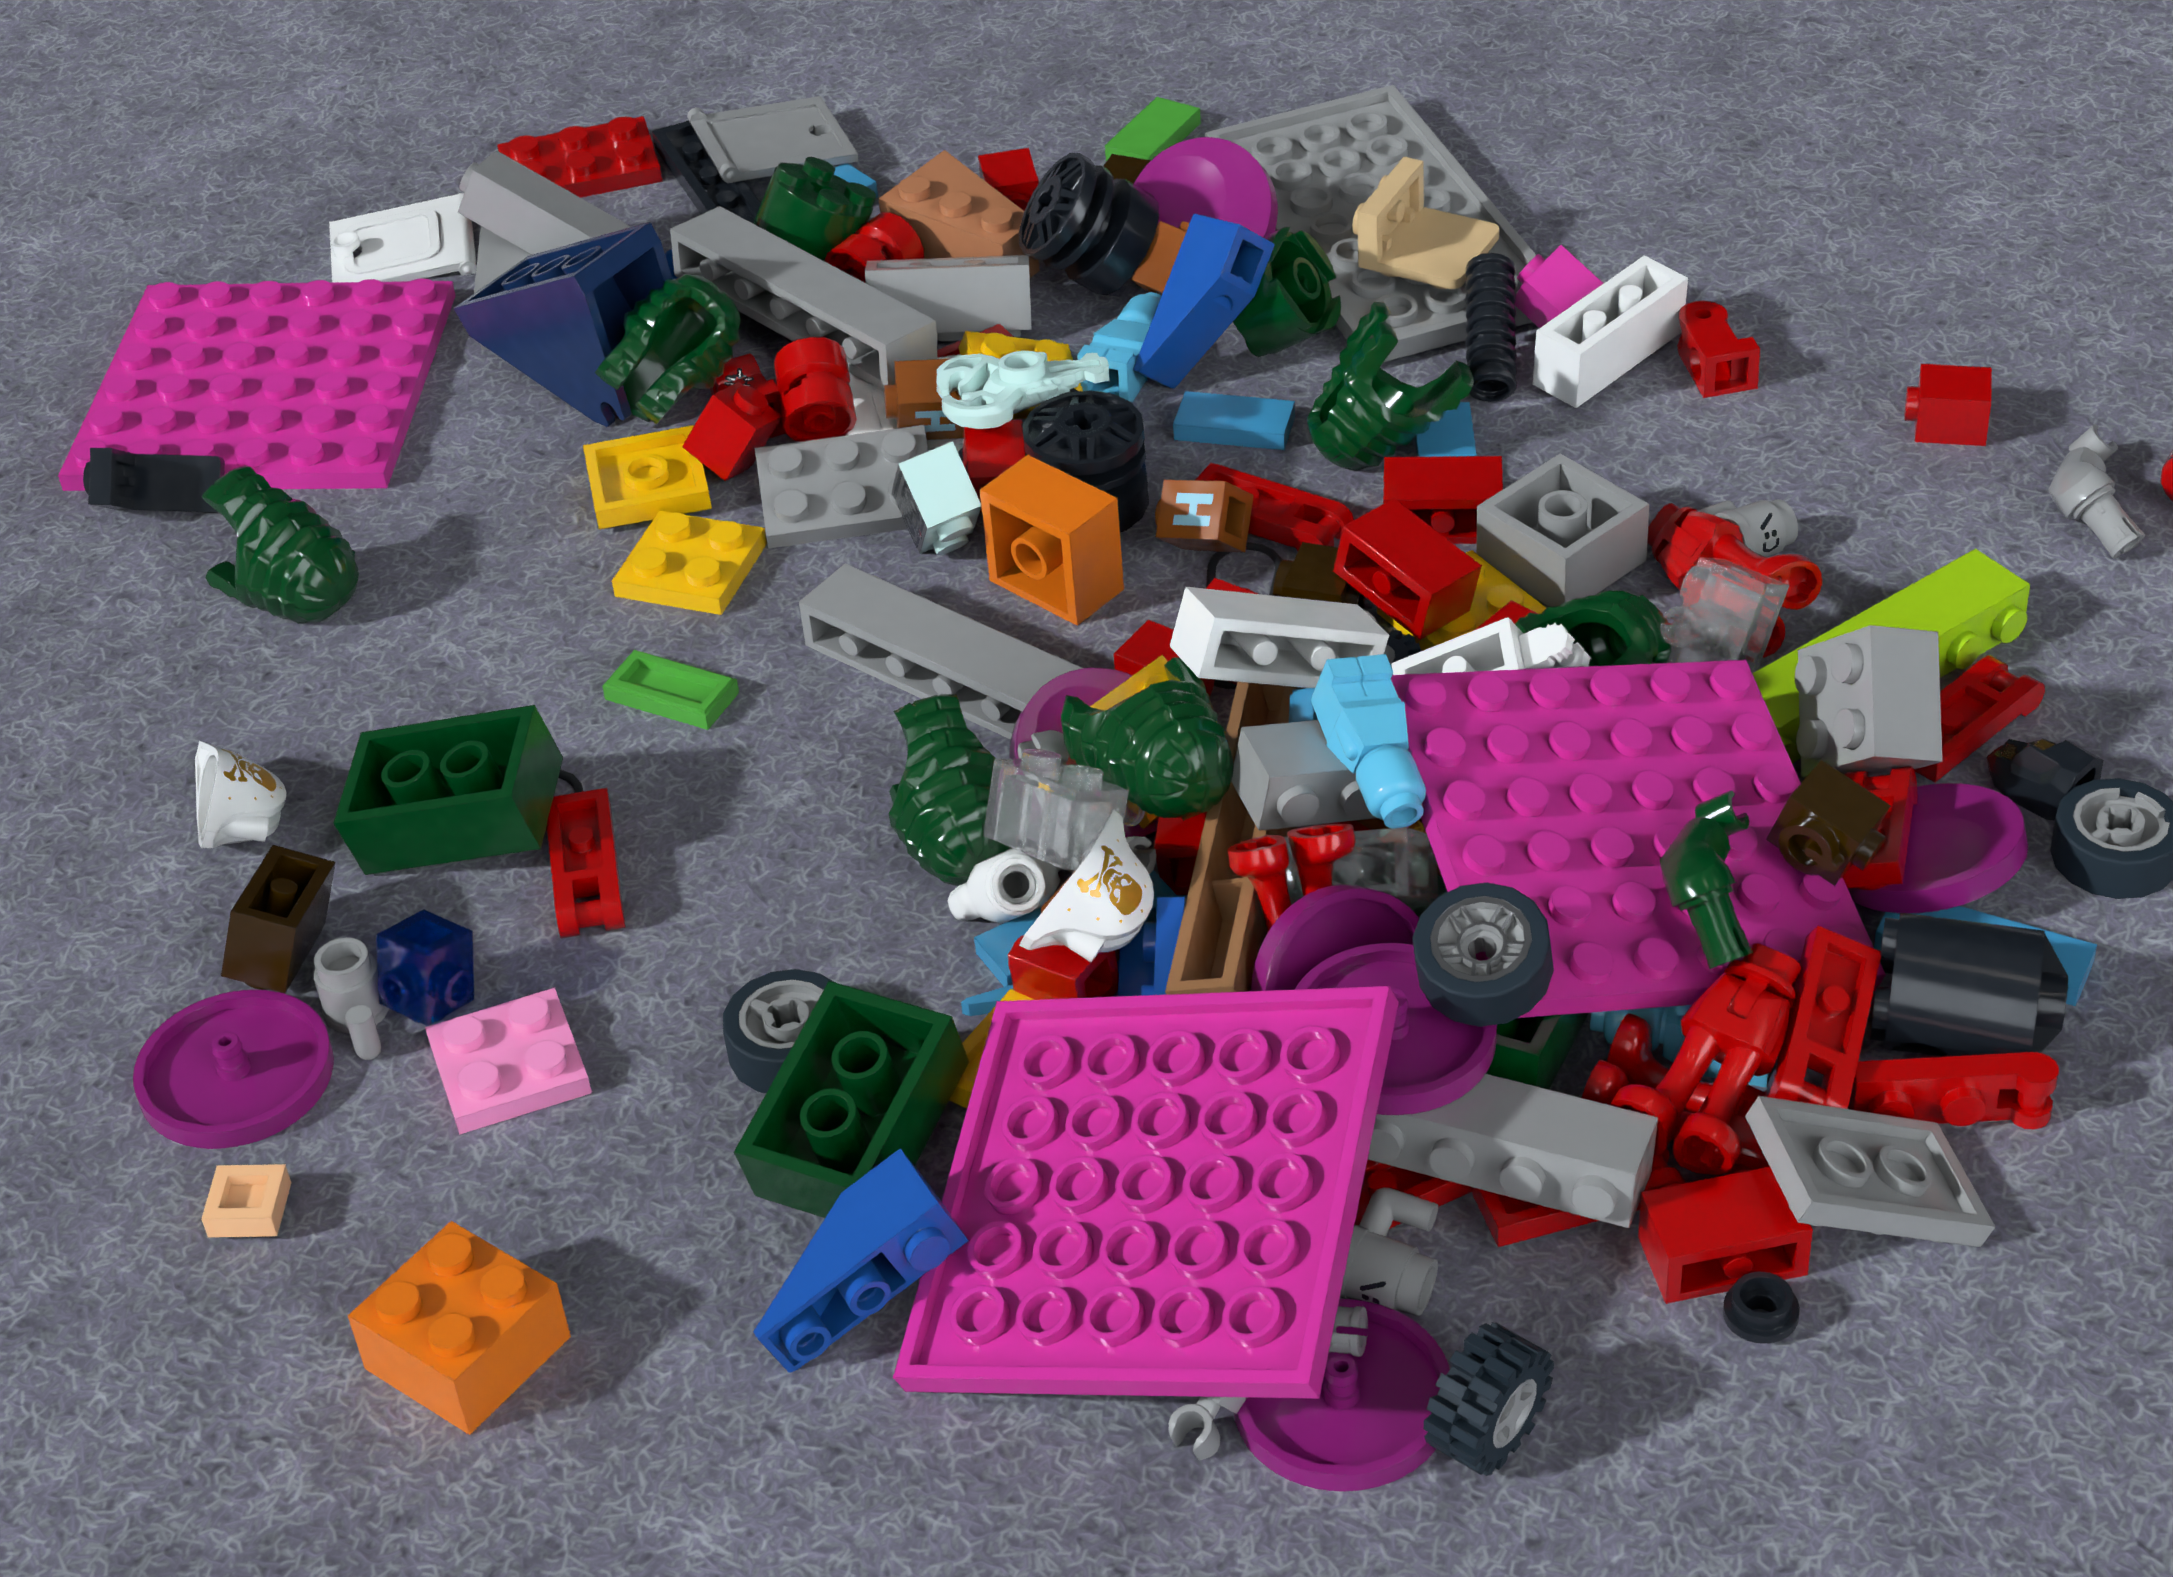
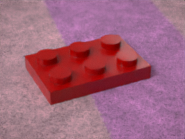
[497,116,663,198]

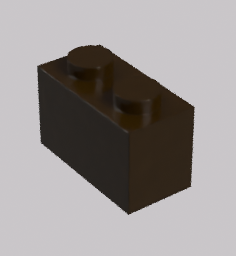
[221,845,336,994]

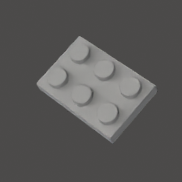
[755,425,928,549]
[1745,1096,1995,1247]

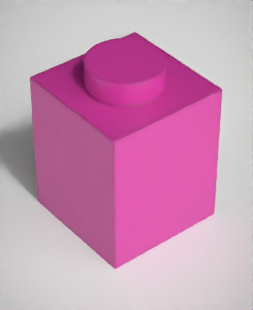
[1514,245,1604,328]

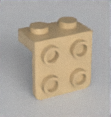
[1352,157,1499,289]

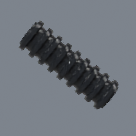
[1465,253,1517,402]

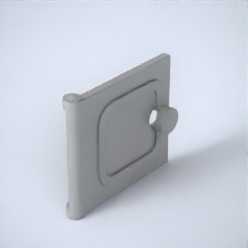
[687,96,858,183]

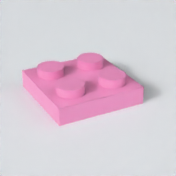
[425,988,592,1135]

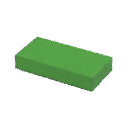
[1105,97,1201,161]
[602,650,739,730]

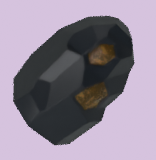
[1987,739,2104,821]

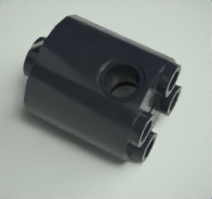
[1870,913,2068,1057]

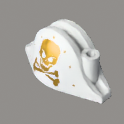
[195,741,287,848]
[1019,809,1154,963]

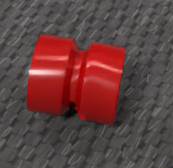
[825,212,924,283]
[774,337,857,442]

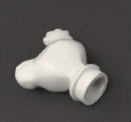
[947,845,1064,924]

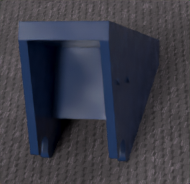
[453,222,672,427]

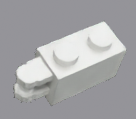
[1391,617,1591,675]

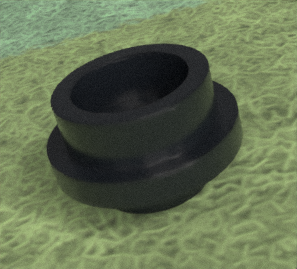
[1723,1272,1800,1344]

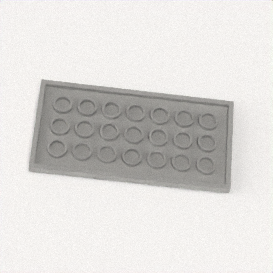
[1205,85,1536,362]

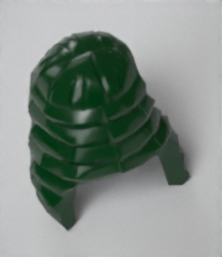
[594,274,741,424]
[1307,302,1474,470]
[201,465,359,624]
[1515,590,1672,666]
[1061,657,1234,821]
[888,694,1023,886]

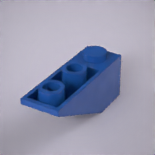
[1133,214,1275,389]
[753,1148,969,1373]

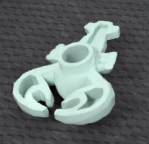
[936,351,1109,429]

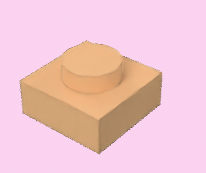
[202,1164,291,1238]

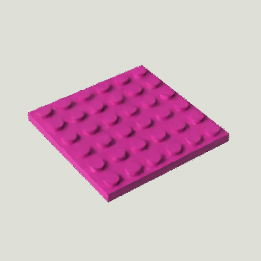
[58,278,456,491]
[1391,660,1886,1018]
[893,986,1399,1399]

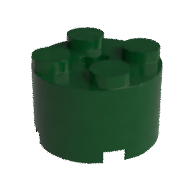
[753,157,876,261]
[1233,227,1341,357]

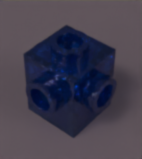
[376,909,475,1026]

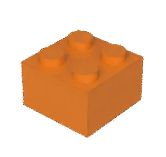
[980,455,1124,626]
[348,1221,571,1435]

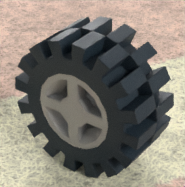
[1423,1322,1554,1476]

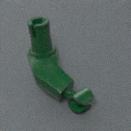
[1660,791,1753,969]

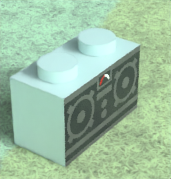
[891,441,981,555]

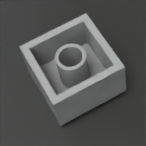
[1476,453,1649,607]
[1795,625,1943,777]

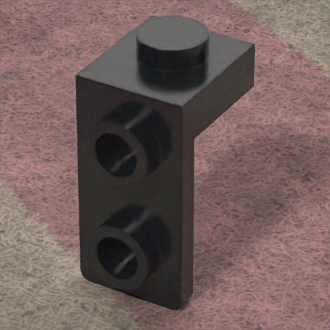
[83,448,225,513]

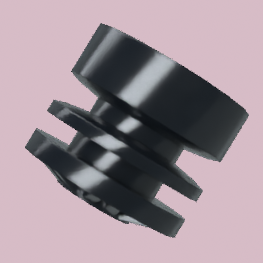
[1019,153,1159,295]
[1022,390,1149,533]

